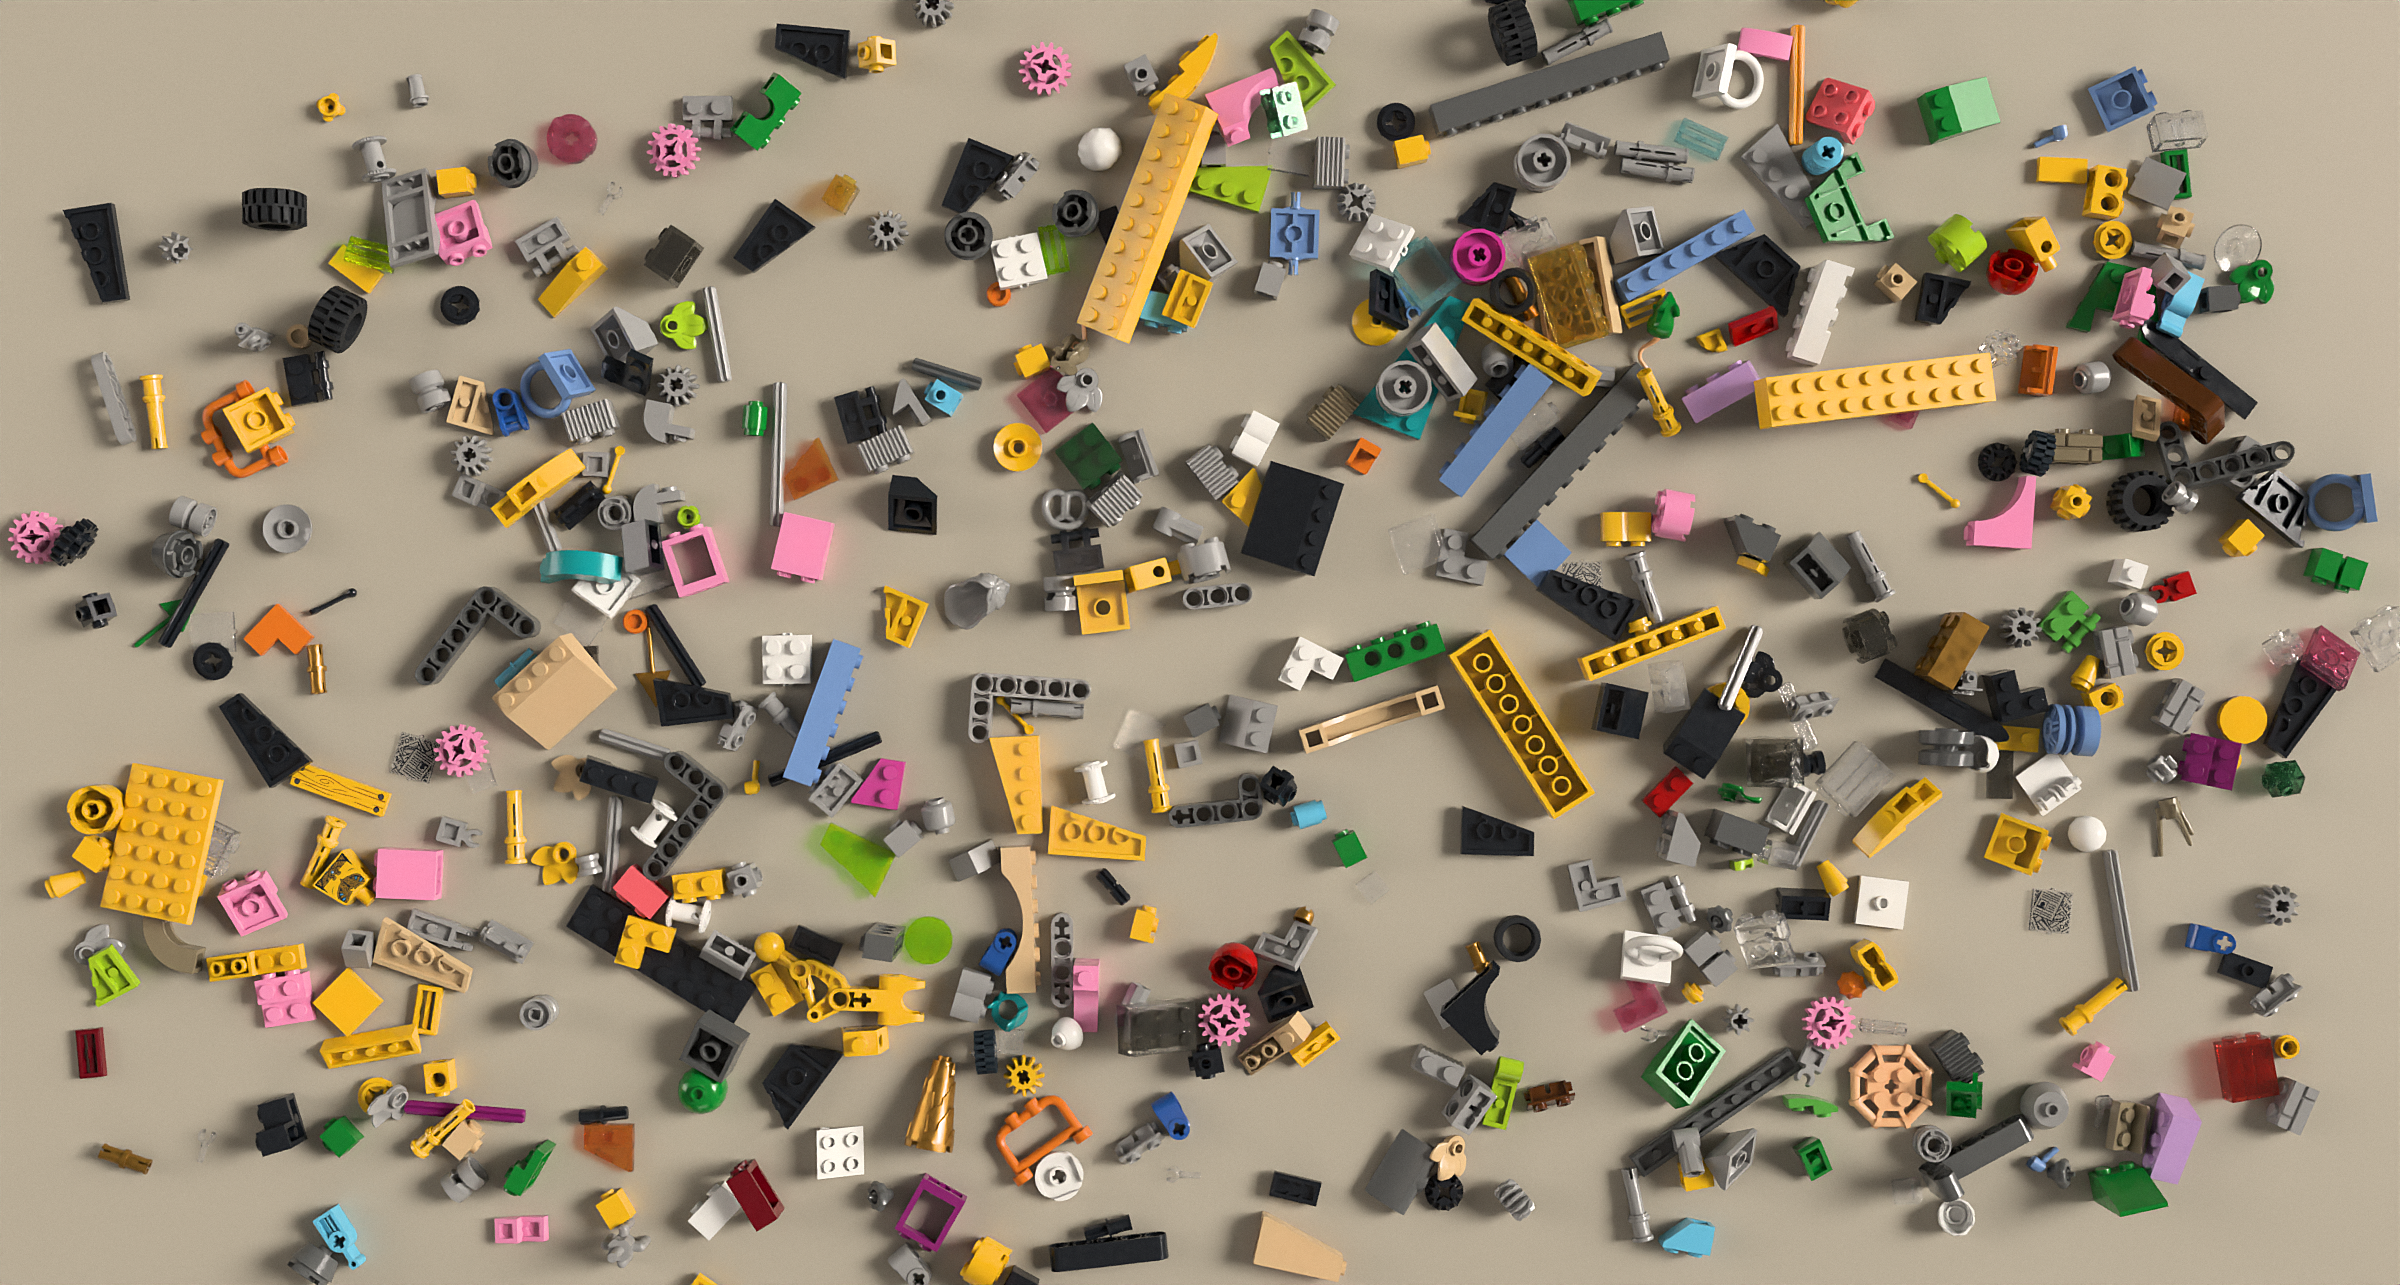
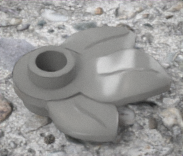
[1056,368,1102,413]
[74,924,126,965]
[367,1084,409,1128]

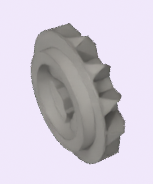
[1337,183,1376,222]

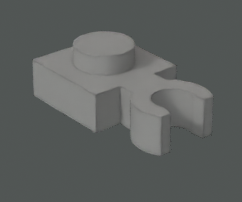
[435,816,483,848]
[1794,1041,1831,1087]

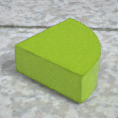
[1729,857,1754,871]

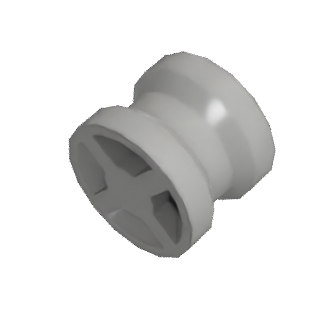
[574,853,603,877]

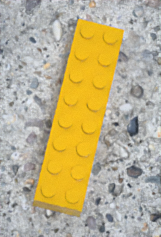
[1446,629,1595,819]

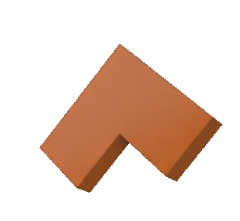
[243,604,314,656]

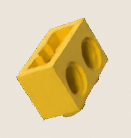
[2082,164,2128,221]

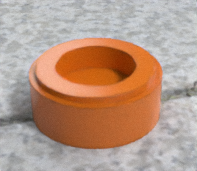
[987,282,1011,307]
[623,609,649,634]

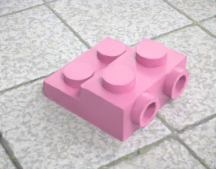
[435,200,493,266]
[2112,267,2155,329]
[217,869,288,937]
[254,969,317,1028]

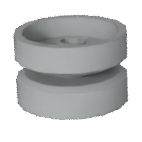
[1513,133,1571,193]
[1376,360,1432,417]

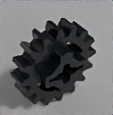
[49,518,99,567]

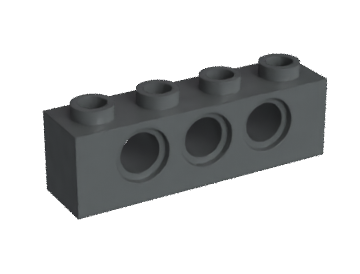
[859,922,906,962]

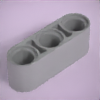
[1183,583,1253,610]

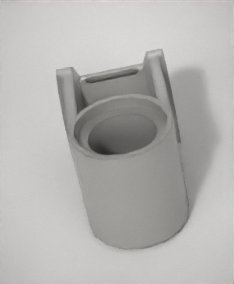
[888,1242,932,1285]

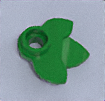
[2229,259,2274,304]
[1717,783,1762,804]

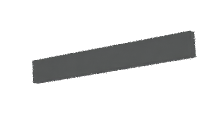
[1629,1047,1802,1177]

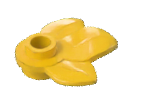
[531,842,579,885]

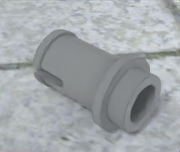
[406,74,429,107]

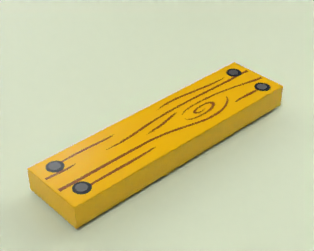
[290,764,392,817]

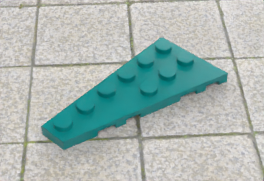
[1352,296,1470,440]

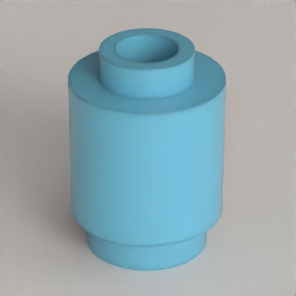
[1290,800,1327,829]

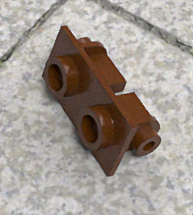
[1523,1080,1575,1113]

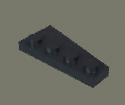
[63,203,130,304]
[1536,569,1642,642]
[2263,652,2343,758]
[219,693,313,788]

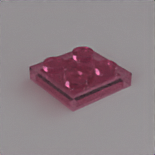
[2300,625,2360,691]

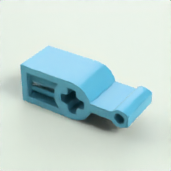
[2156,271,2205,338]
[312,1204,366,1270]

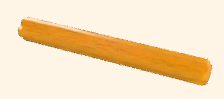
[1788,25,1805,146]

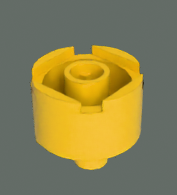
[67,784,125,835]
[960,1236,1013,1285]

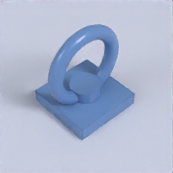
[520,349,596,419]
[2306,473,2378,531]

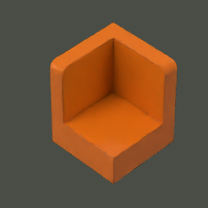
[1345,437,1382,475]

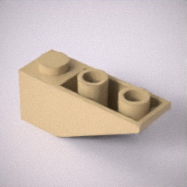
[1237,1011,1313,1076]

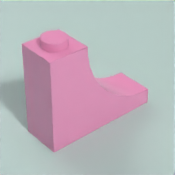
[1205,68,1280,147]
[1964,476,2036,550]
[1073,958,1100,1032]

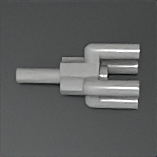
[601,1218,651,1268]

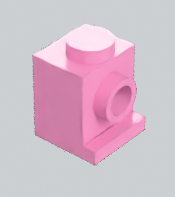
[2072,1041,2115,1082]

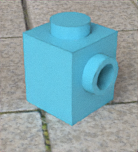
[924,379,964,417]

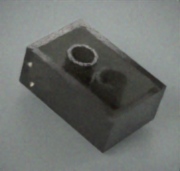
[1117,998,1196,1057]

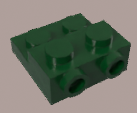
[1055,422,1122,490]

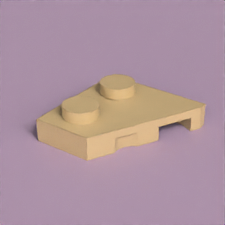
[446,375,494,436]

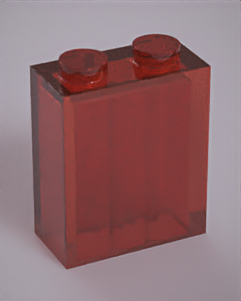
[2213,1032,2280,1103]

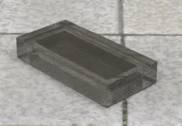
[1986,750,2014,799]

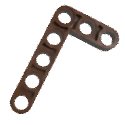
[2112,337,2225,445]

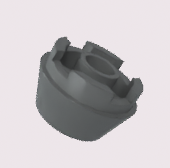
[488,139,538,188]
[1052,190,1100,237]
[944,212,993,260]
[151,530,203,578]
[287,1242,339,1285]

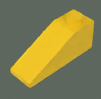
[538,247,608,318]

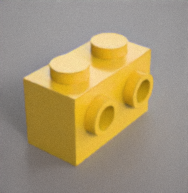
[672,867,728,903]

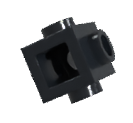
[75,592,117,629]
[1259,766,1298,807]
[1188,1043,1225,1080]

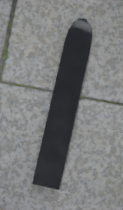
[2140,319,2258,420]
[1875,658,2009,742]

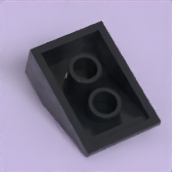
[1663,688,1745,779]

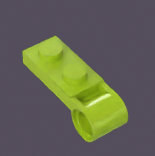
[1481,1056,1524,1130]

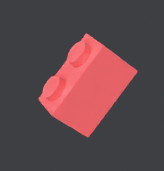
[613,863,673,919]

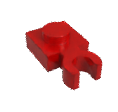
[2149,571,2197,603]

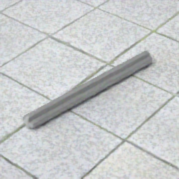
[770,382,787,527]
[2103,849,2140,992]

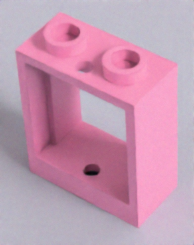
[662,524,729,598]

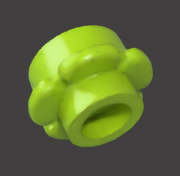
[677,505,701,529]

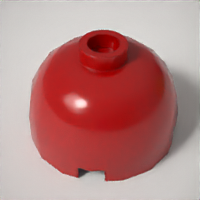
[1986,248,2039,295]
[1208,942,1258,990]

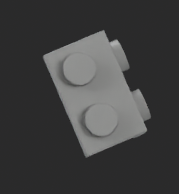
[808,762,864,818]

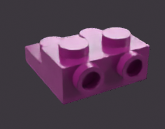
[2177,733,2242,791]

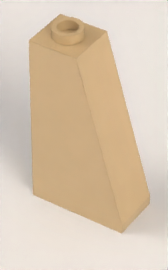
[1252,1211,1347,1282]

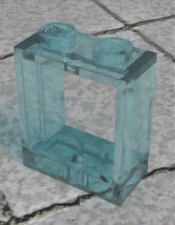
[1388,236,1462,314]

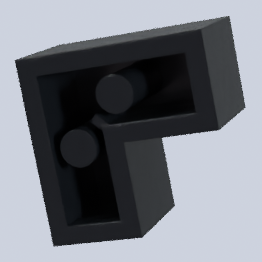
[1982,669,2050,723]
[255,1093,308,1157]

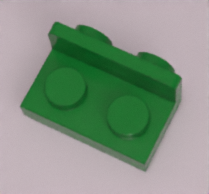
[1946,1072,1983,1119]

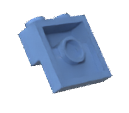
[2088,66,2158,132]

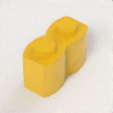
[1600,512,1651,547]
[1850,938,1898,992]

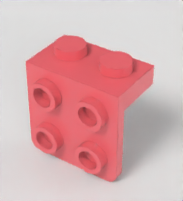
[1805,78,1875,145]

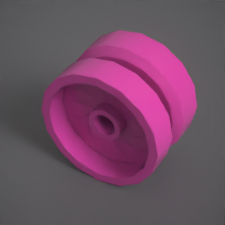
[1449,229,1506,286]

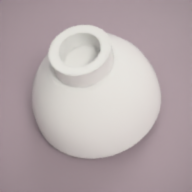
[1051,1017,1083,1050]

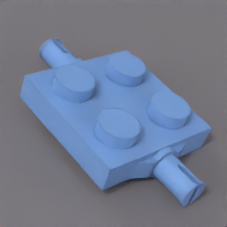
[1269,192,1320,276]

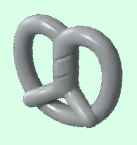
[1042,489,1090,530]

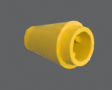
[2070,655,2100,692]
[1816,860,1849,897]
[45,870,86,898]

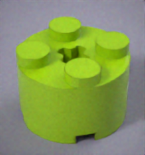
[1927,214,1987,273]

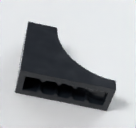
[1440,960,1500,1055]

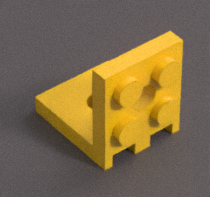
[1073,570,1130,635]

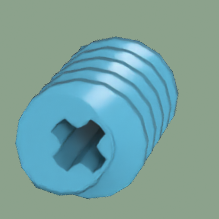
[1801,137,1843,175]

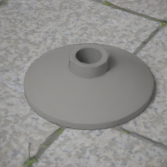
[263,504,312,553]

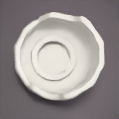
[1964,735,2000,773]
[2068,815,2107,852]
[1937,1198,1975,1236]

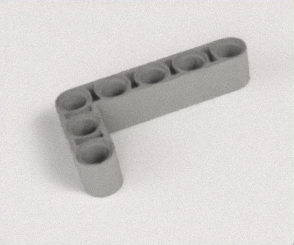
[968,673,1091,743]

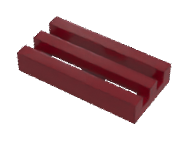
[75,1027,107,1079]

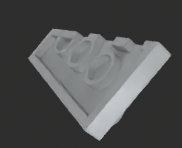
[1740,124,1813,229]

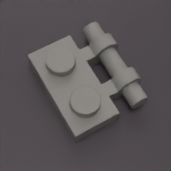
[683,96,733,140]
[515,216,579,277]
[1639,875,1697,935]

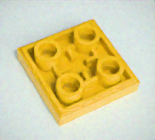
[313,967,384,1037]

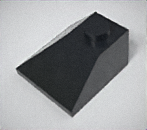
[888,475,938,535]
[1257,965,1314,1023]

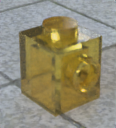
[822,174,860,215]

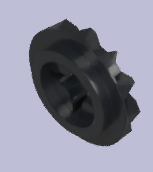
[1377,103,1415,141]
[440,286,480,325]
[1978,443,2018,481]
[193,641,234,680]
[1425,1173,1463,1211]

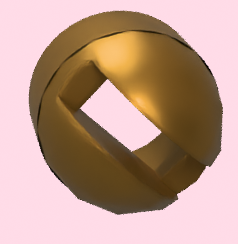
[1293,906,1314,926]

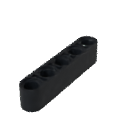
[1048,1231,1169,1272]

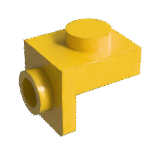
[1453,388,1488,424]

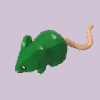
[1638,291,1680,368]

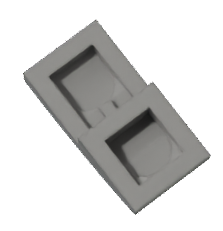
[452,473,507,514]

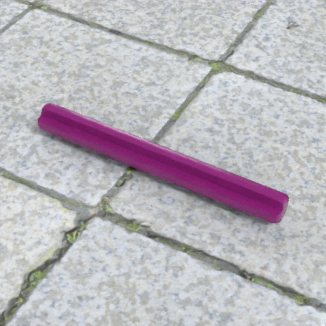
[404,1100,526,1123]

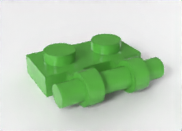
[2036,591,2101,653]

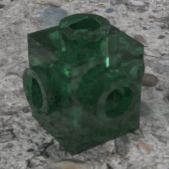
[2261,760,2305,798]

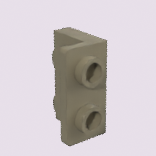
[2105,1100,2150,1154]

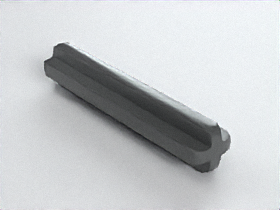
[912,358,982,390]

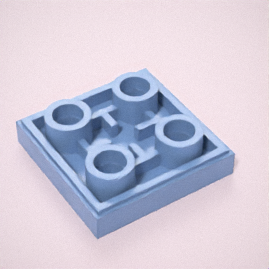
[1504,519,1572,587]

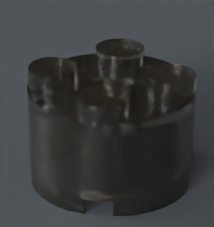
[1842,608,1897,664]

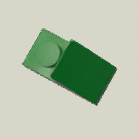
[2102,432,2146,461]
[1792,1136,1833,1181]

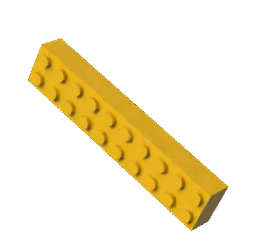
[1076,93,1219,344]
[1754,353,1996,430]

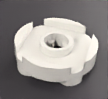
[1035,1151,1084,1201]

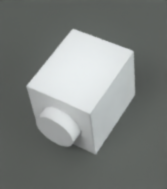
[2108,558,2149,590]

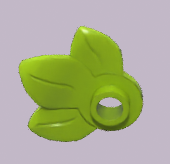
[660,301,709,350]

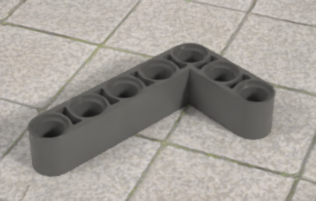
[2156,421,2295,491]
[415,586,541,685]
[643,751,728,881]
[1918,1114,2034,1202]

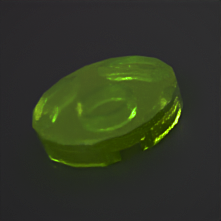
[905,916,953,964]

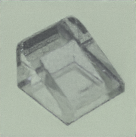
[1891,1177,1923,1204]

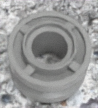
[598,495,635,530]
[1912,1125,1952,1162]

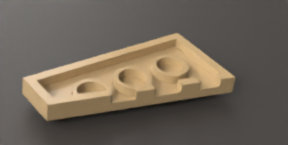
[372,917,473,994]

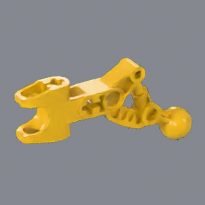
[754,932,926,1026]

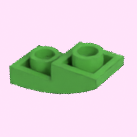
[1782,1094,1838,1118]

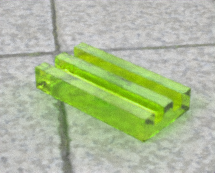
[1038,224,1071,276]
[344,236,395,273]

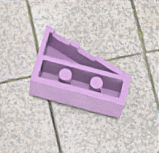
[1681,360,1760,423]
[2142,1092,2202,1185]

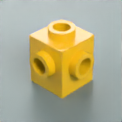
[857,36,896,73]
[2049,484,2092,520]

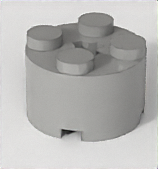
[1177,537,1231,584]

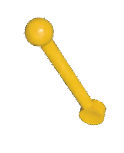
[602,446,625,494]
[1917,473,1960,508]
[996,696,1034,734]

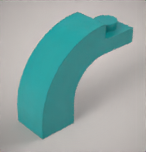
[540,550,623,584]

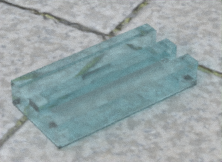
[1674,118,1729,161]

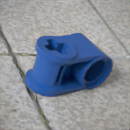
[492,388,530,437]
[2185,923,2236,954]
[978,928,1017,977]
[1151,1091,1190,1140]

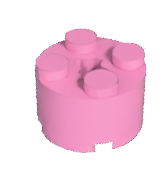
[1651,489,1695,542]

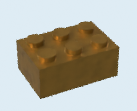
[1914,612,1989,690]

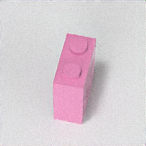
[771,512,835,584]
[373,847,443,900]

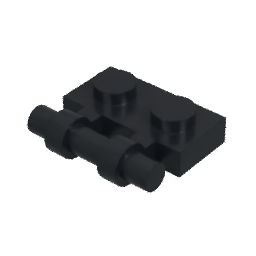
[283,351,334,407]
[834,386,887,444]
[1051,527,1104,575]

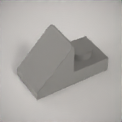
[892,378,932,426]

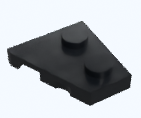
[1457,182,1517,236]
[1915,272,1971,325]

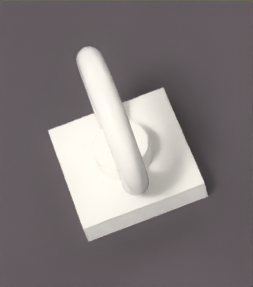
[1692,43,1764,109]
[1620,930,1683,986]

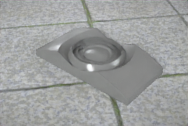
[381,168,440,268]

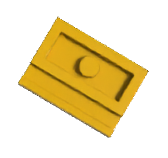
[1162,269,1214,328]
[750,961,805,1017]

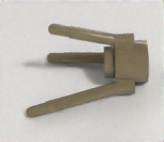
[2154,797,2194,857]

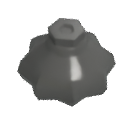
[1706,905,1733,934]
[2047,1158,2075,1189]
[867,1181,894,1212]

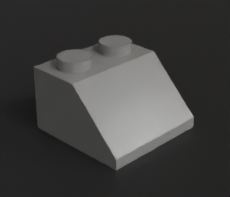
[1219,694,1278,753]

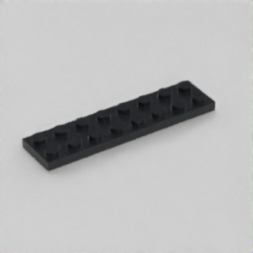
[566,884,757,1024]

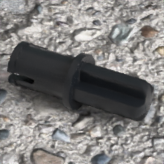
[1520,427,1564,468]
[579,1105,629,1125]
[1084,1214,1133,1241]

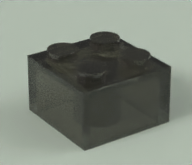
[644,225,704,288]
[1746,736,1804,788]

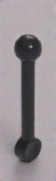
[309,588,357,615]

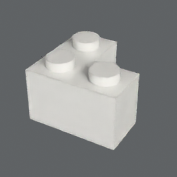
[1277,636,1344,691]

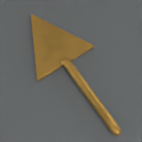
[635,626,671,708]

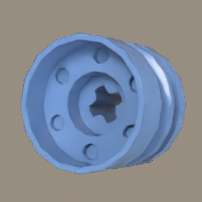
[2042,704,2101,757]

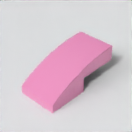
[1737,28,1793,62]
[494,1215,549,1244]

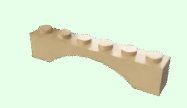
[1298,685,1445,754]
[1000,845,1041,994]

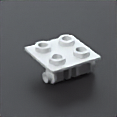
[2015,754,2082,816]
[816,1126,864,1179]

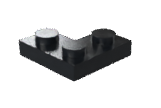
[601,349,654,396]

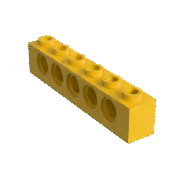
[1461,297,1603,397]
[1577,606,1726,681]

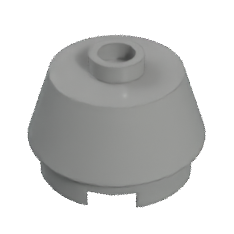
[2020,1082,2069,1130]

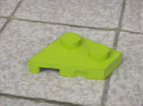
[88,944,141,1007]

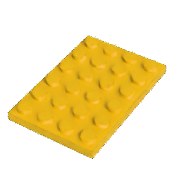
[100,763,224,925]

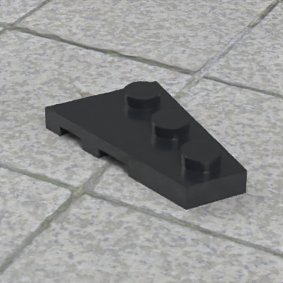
[775,23,851,80]
[942,138,1014,213]
[733,199,816,273]
[653,678,734,727]
[1460,806,1535,856]

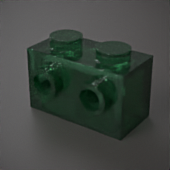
[1260,81,1308,139]

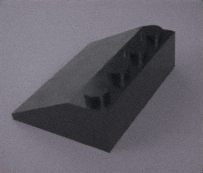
[1240,461,1344,577]

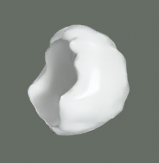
[1078,127,1122,171]

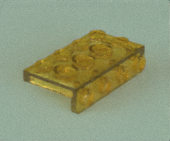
[1527,241,1610,349]

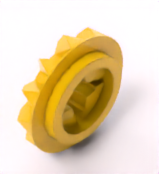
[2092,221,2132,260]
[2144,632,2184,670]
[358,1077,393,1113]

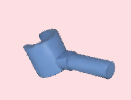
[2034,125,2068,148]
[1397,288,1420,321]
[2026,1146,2059,1172]

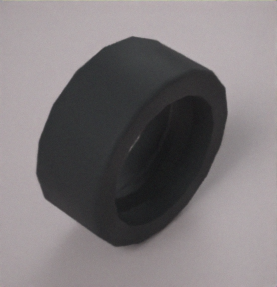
[1489,267,1538,315]
[1493,915,1541,962]

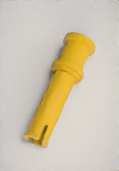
[1637,368,1682,437]
[139,375,168,449]
[1143,738,1172,813]
[504,790,527,864]
[300,815,347,889]
[2059,977,2127,1036]
[410,1099,475,1158]

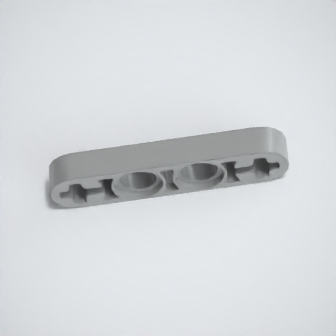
[91,352,137,445]
[1051,912,1073,1008]

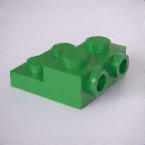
[503,1140,556,1196]

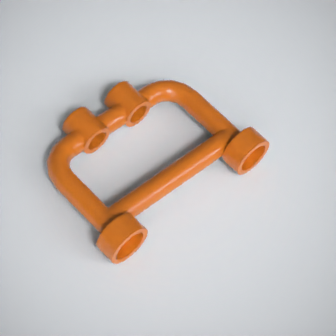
[201,380,289,478]
[995,1095,1093,1187]

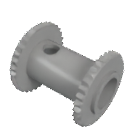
[352,136,396,183]

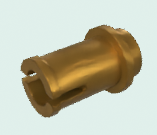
[1465,941,1490,973]

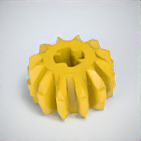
[1003,1054,1045,1097]

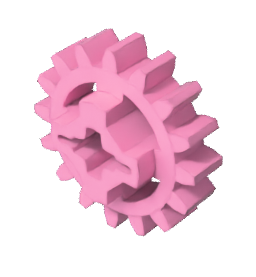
[1019,42,1072,97]
[647,124,701,178]
[8,511,63,564]
[434,724,489,777]
[1198,993,1250,1046]
[1802,997,1856,1049]

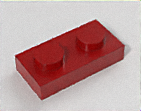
[1728,306,1779,347]
[1641,766,1694,818]

